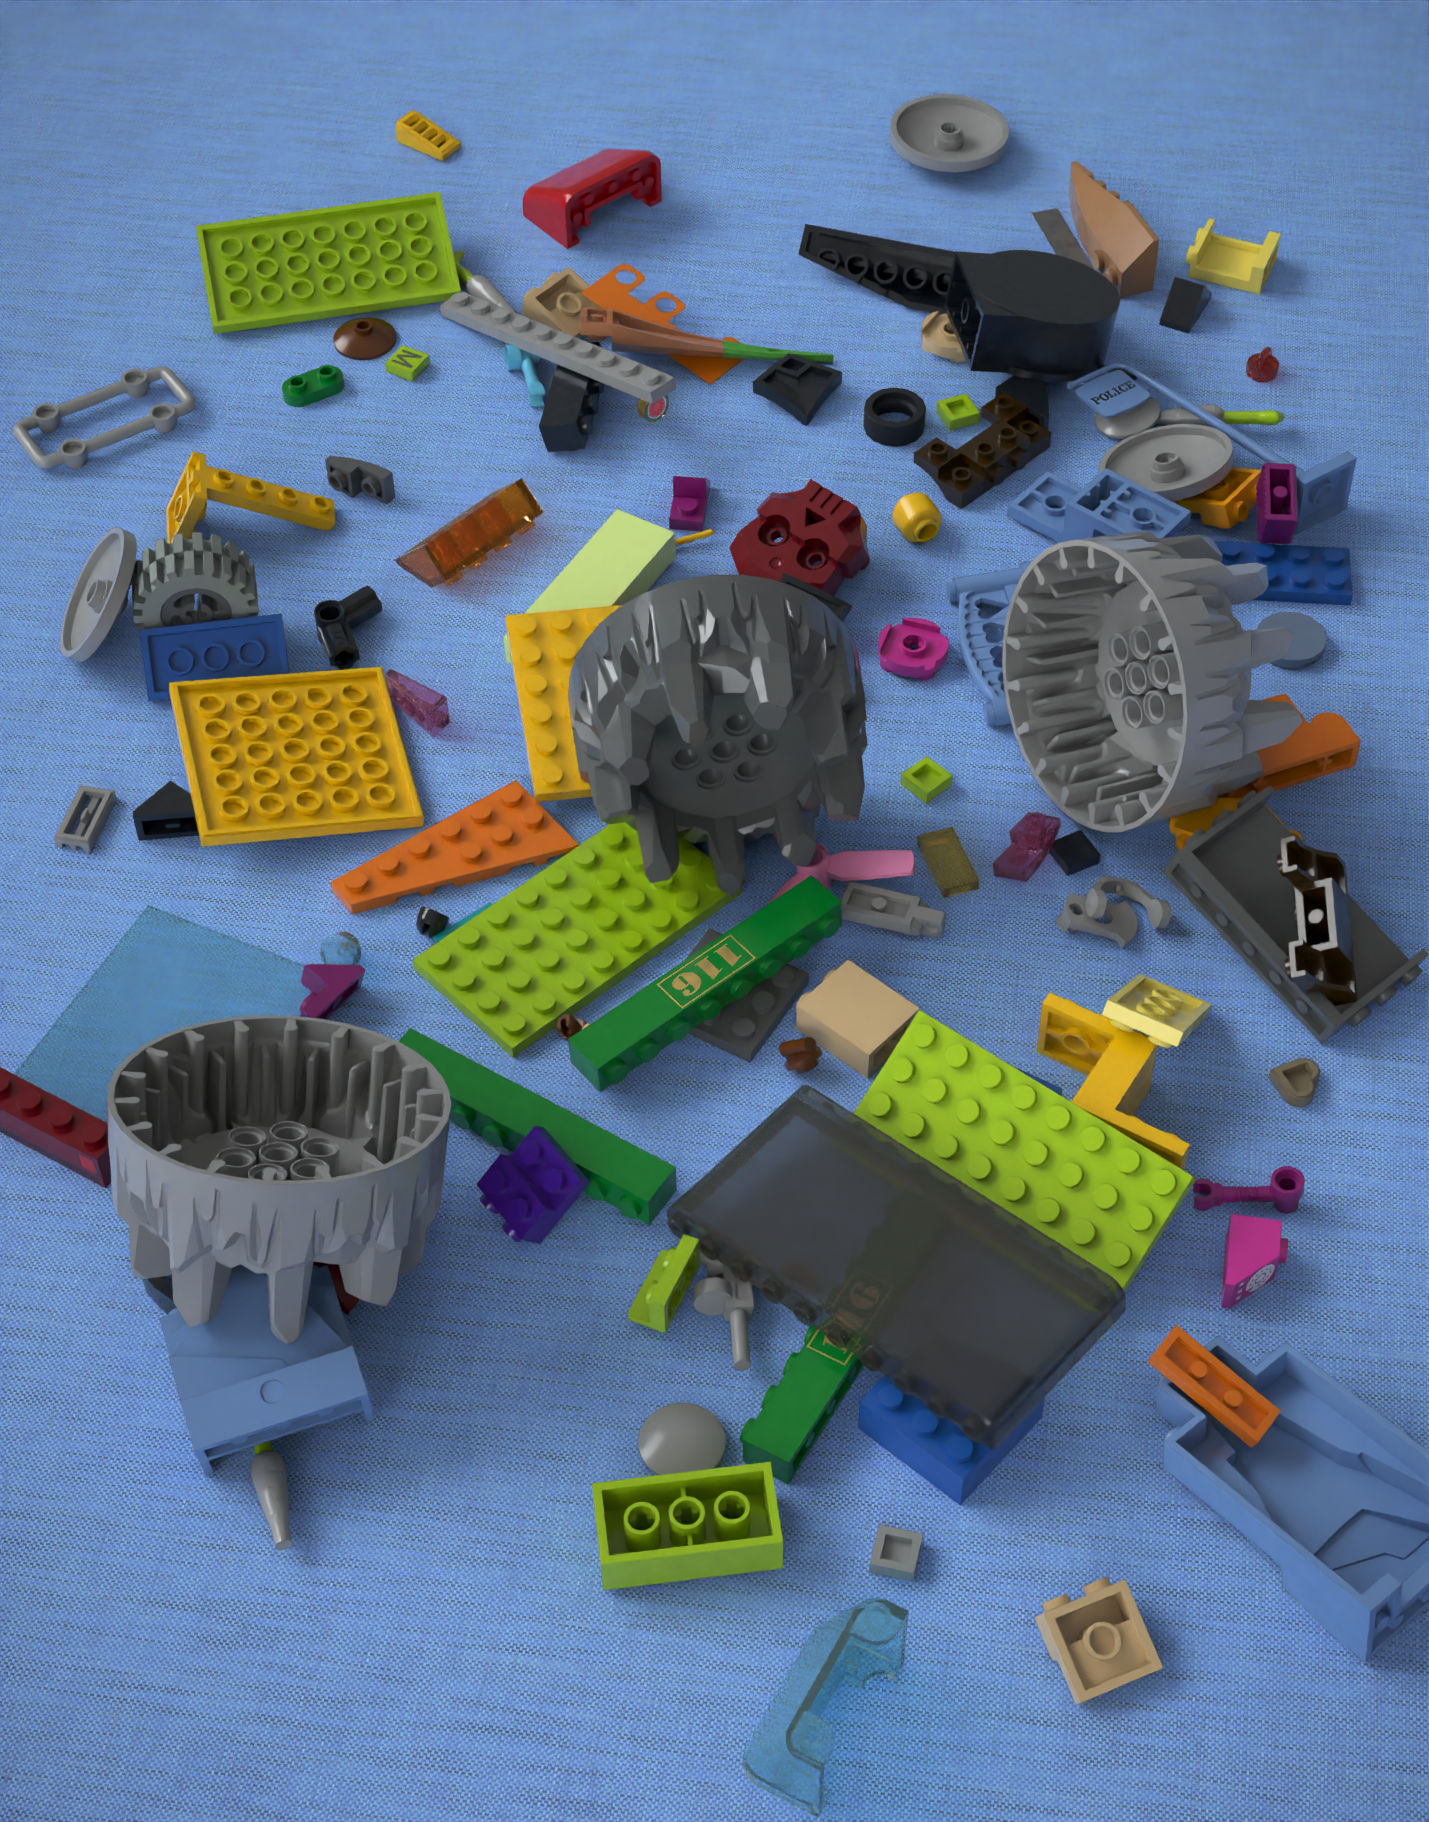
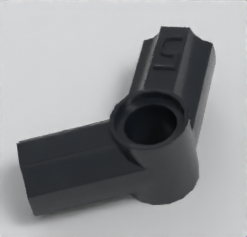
[314,585,382,670]

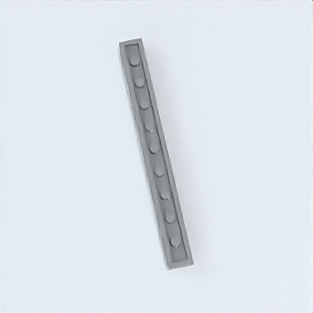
[439,291,676,404]

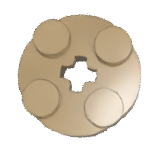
[921,311,966,363]

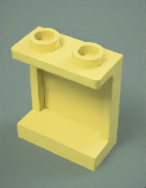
[1186,218,1281,294]

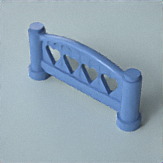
[946,561,1032,727]

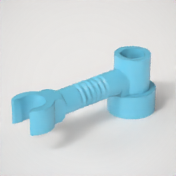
[504,344,545,407]

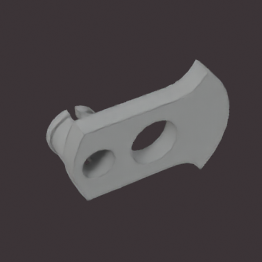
[1056,893,1138,948]

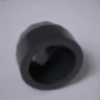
[416,907,449,938]

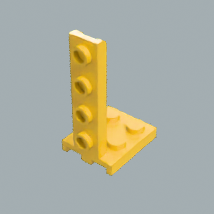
[166,451,336,544]

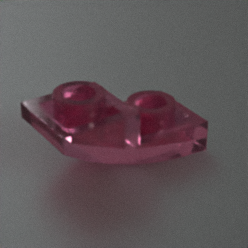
[992,812,1061,882]

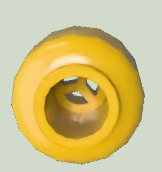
[892,493,942,543]

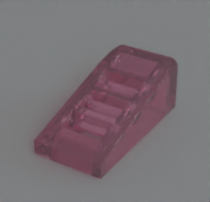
[386,669,450,737]

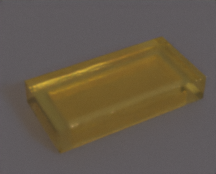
[917,827,979,898]

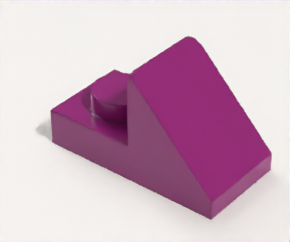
[669,476,710,531]
[299,964,366,1020]

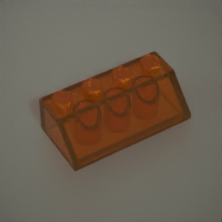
[395,478,544,588]

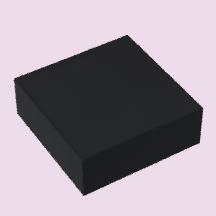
[1048,830,1101,876]

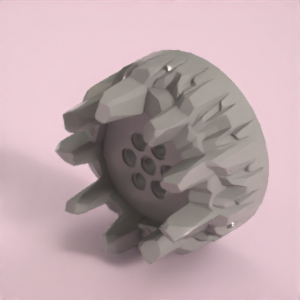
[1002,531,1303,833]
[107,1015,451,1345]

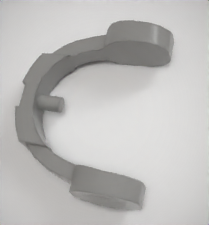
[1085,876,1171,929]

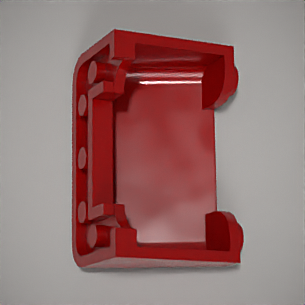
[522,149,662,249]

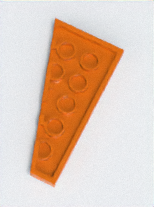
[331,780,579,914]

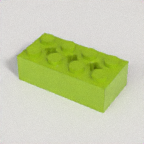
[592,1462,784,1590]

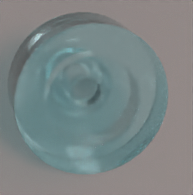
[320,932,361,965]

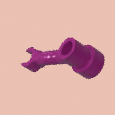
[1193,1166,1305,1214]

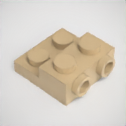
[521,267,601,338]
[1034,1576,1163,1704]

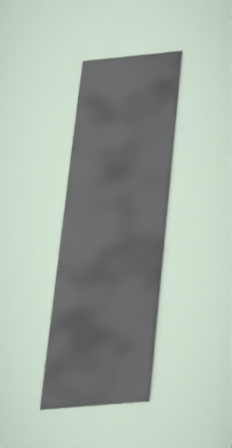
[1032,208,1093,268]

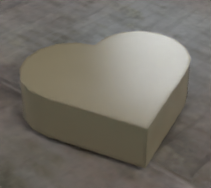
[1268,1058,1320,1108]

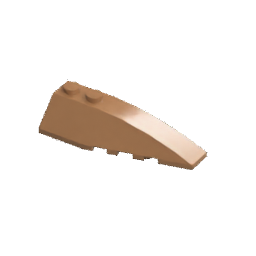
[1069,161,1159,298]

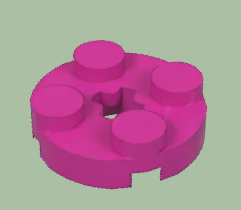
[878,618,949,680]

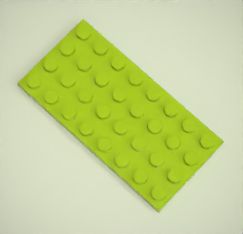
[196,192,461,334]
[412,822,742,1058]
[832,1010,1196,1322]

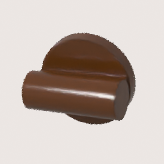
[779,1037,823,1074]

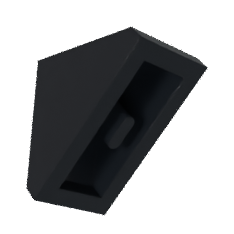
[1159,277,1212,334]
[133,781,199,841]

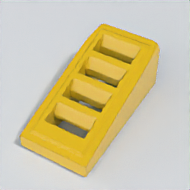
[396,110,461,161]

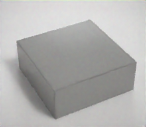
[869,1524,923,1582]

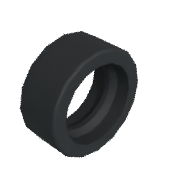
[863,387,926,447]

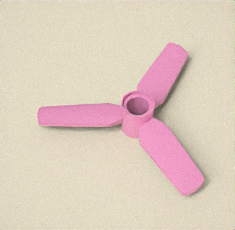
[768,833,915,904]

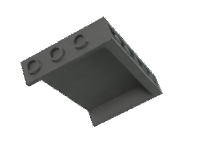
[1163,785,1429,1044]

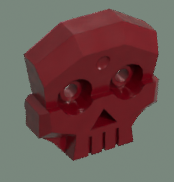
[729,479,870,596]

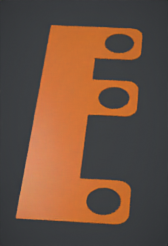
[581,264,744,385]

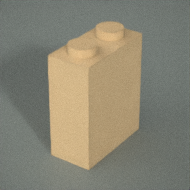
[796,959,920,1079]

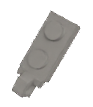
[841,881,946,938]

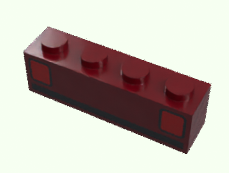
[0,1067,111,1188]

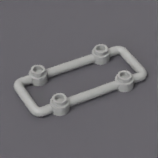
[13,366,196,469]

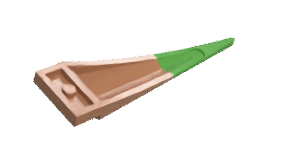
[580,307,834,363]

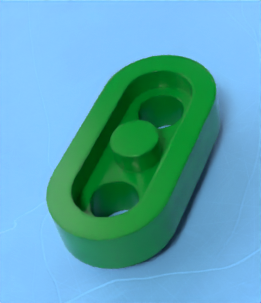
[282,365,344,407]

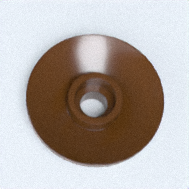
[333,317,397,360]

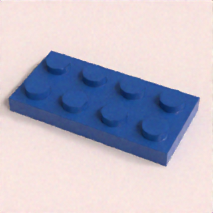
[1214,541,1353,605]
[139,613,290,701]

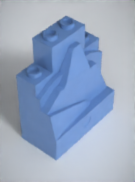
[159,1264,375,1476]

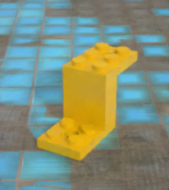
[1036,992,1190,1171]

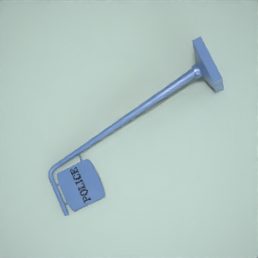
[1066,362,1357,535]

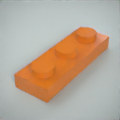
[1147,1325,1281,1448]

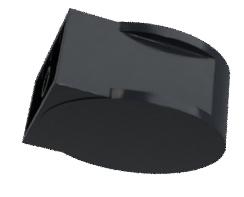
[944,250,1120,382]

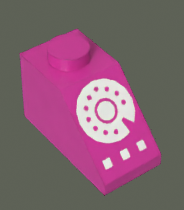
[1221,1214,1288,1308]

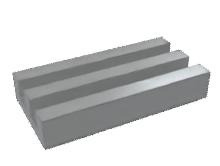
[54,785,117,853]

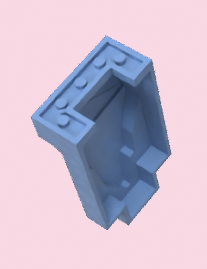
[1156,1336,1429,1662]

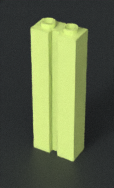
[503,509,676,664]

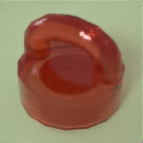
[1246,347,1279,382]

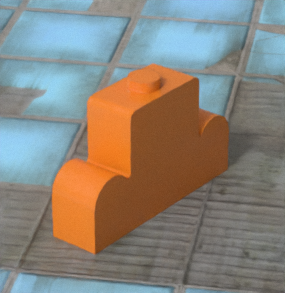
[1219,694,1361,798]

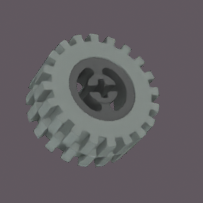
[132,532,259,634]

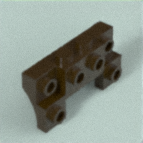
[913,392,1052,509]
[1277,835,1358,1006]

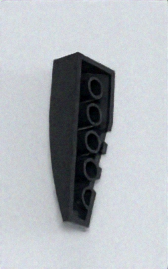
[798,224,956,315]

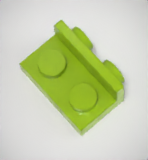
[628,1234,700,1334]

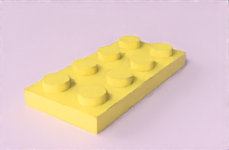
[1102,974,1212,1048]

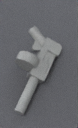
[693,1245,754,1371]

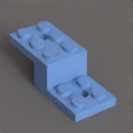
[1007,468,1191,542]

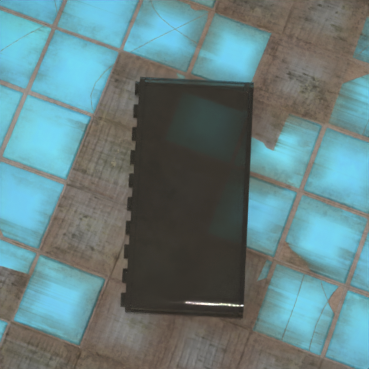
[667,1085,1126,1450]

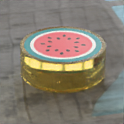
[637,395,669,422]

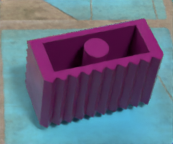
[1256,463,1298,544]

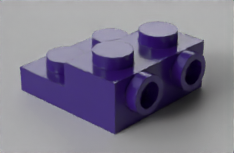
[476,1125,590,1244]

